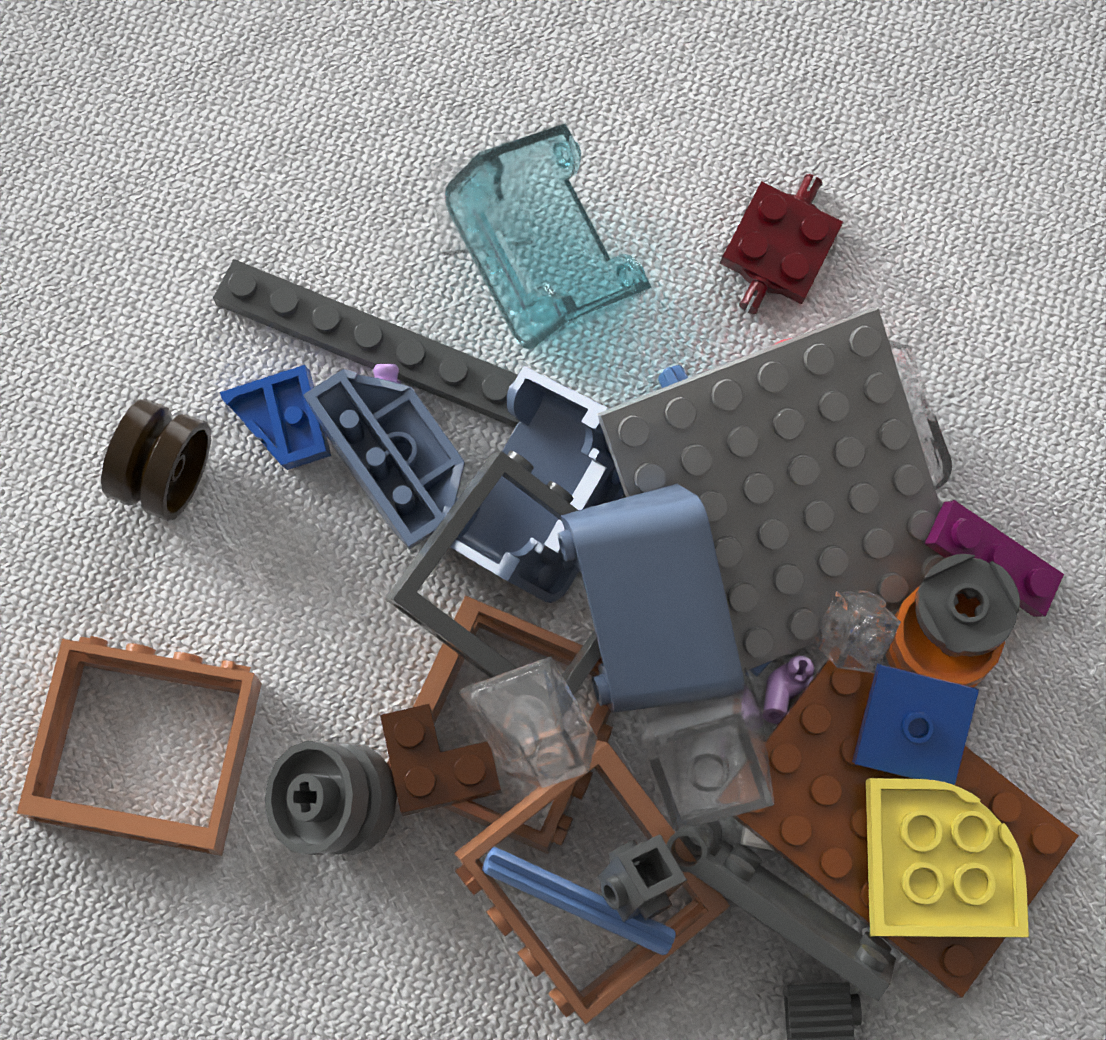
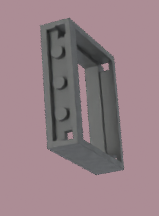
[385,450,601,721]

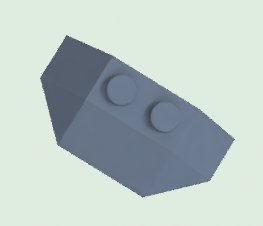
[303,369,465,549]

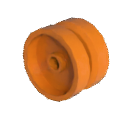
[885,586,1005,688]

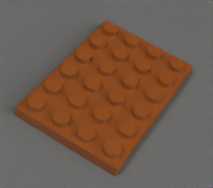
[717,647,1079,998]

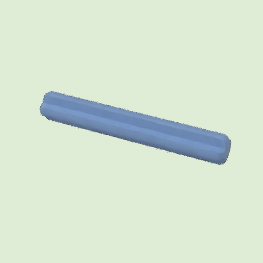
[482,847,676,955]

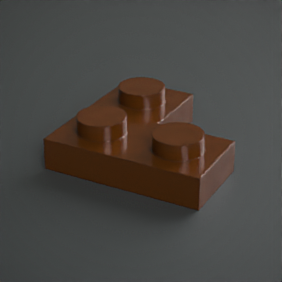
[380,704,502,816]

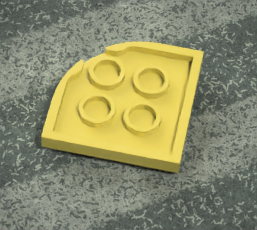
[866,778,1029,938]

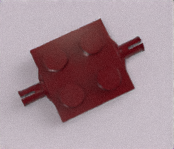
[719,174,843,314]

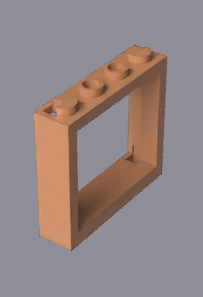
[387,595,613,854]
[17,636,262,856]
[454,740,730,1024]

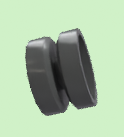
[265,741,397,855]

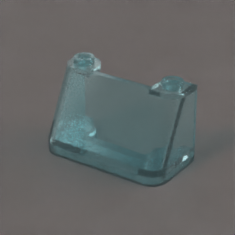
[444,123,651,349]

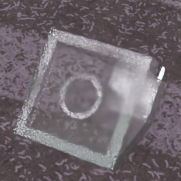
[459,656,597,788]

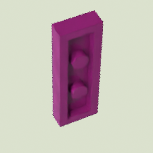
[925,500,1064,617]

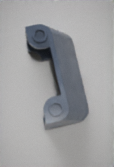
[450,366,624,603]
[557,484,744,713]

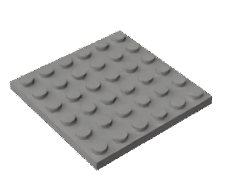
[597,307,945,672]

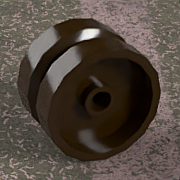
[101,399,211,521]

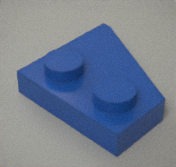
[220,365,331,470]

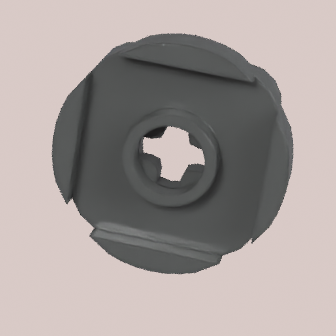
[915,554,1020,657]

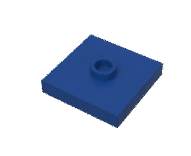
[852,663,979,785]

